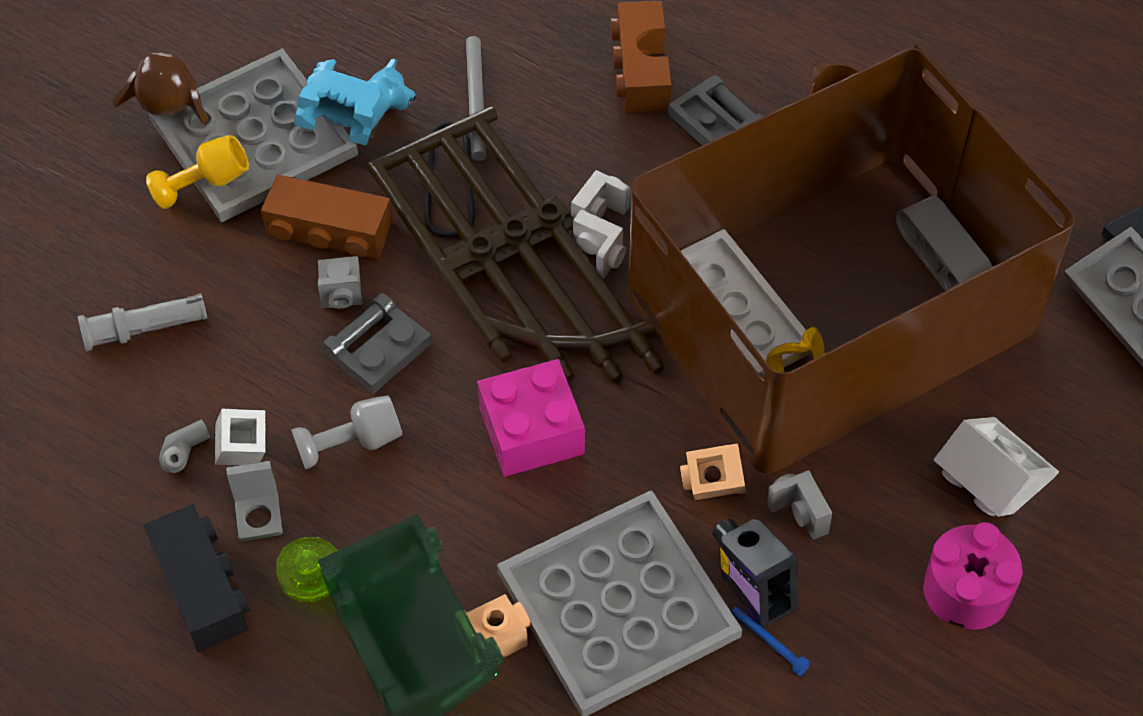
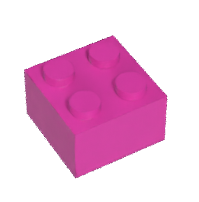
[477,359,585,477]

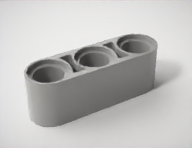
[896,196,992,292]

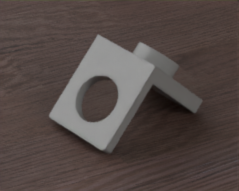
[226,461,283,542]

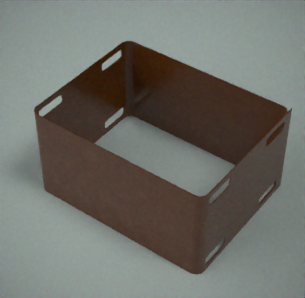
[628,43,1075,474]

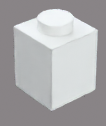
[215,409,265,465]

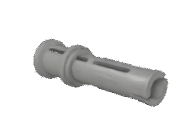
[78,293,207,352]

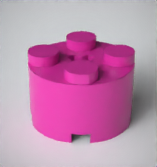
[923,522,1023,630]

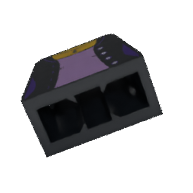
[712,519,798,628]

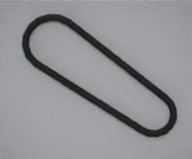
[424,121,475,237]

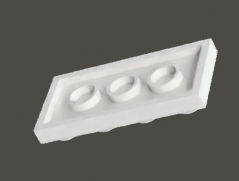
[681,229,812,378]

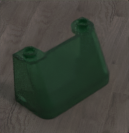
[317,514,504,716]

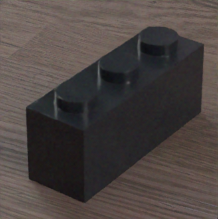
[143,504,250,652]

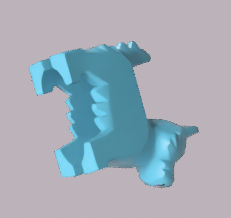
[294,59,416,146]

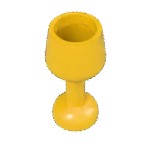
[146,135,249,209]

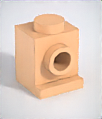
[680,443,746,500]
[456,594,531,670]

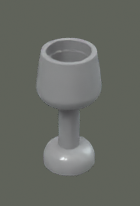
[291,395,403,470]

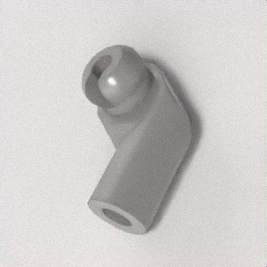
[159,419,211,473]

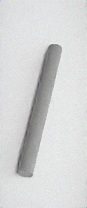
[466,36,487,161]

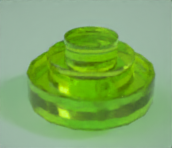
[275,537,343,602]

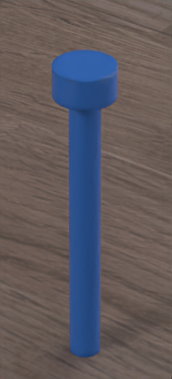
[731,606,811,676]

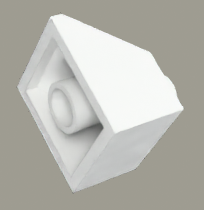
[933,417,1059,517]

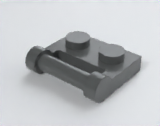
[668,75,765,146]
[321,293,432,394]

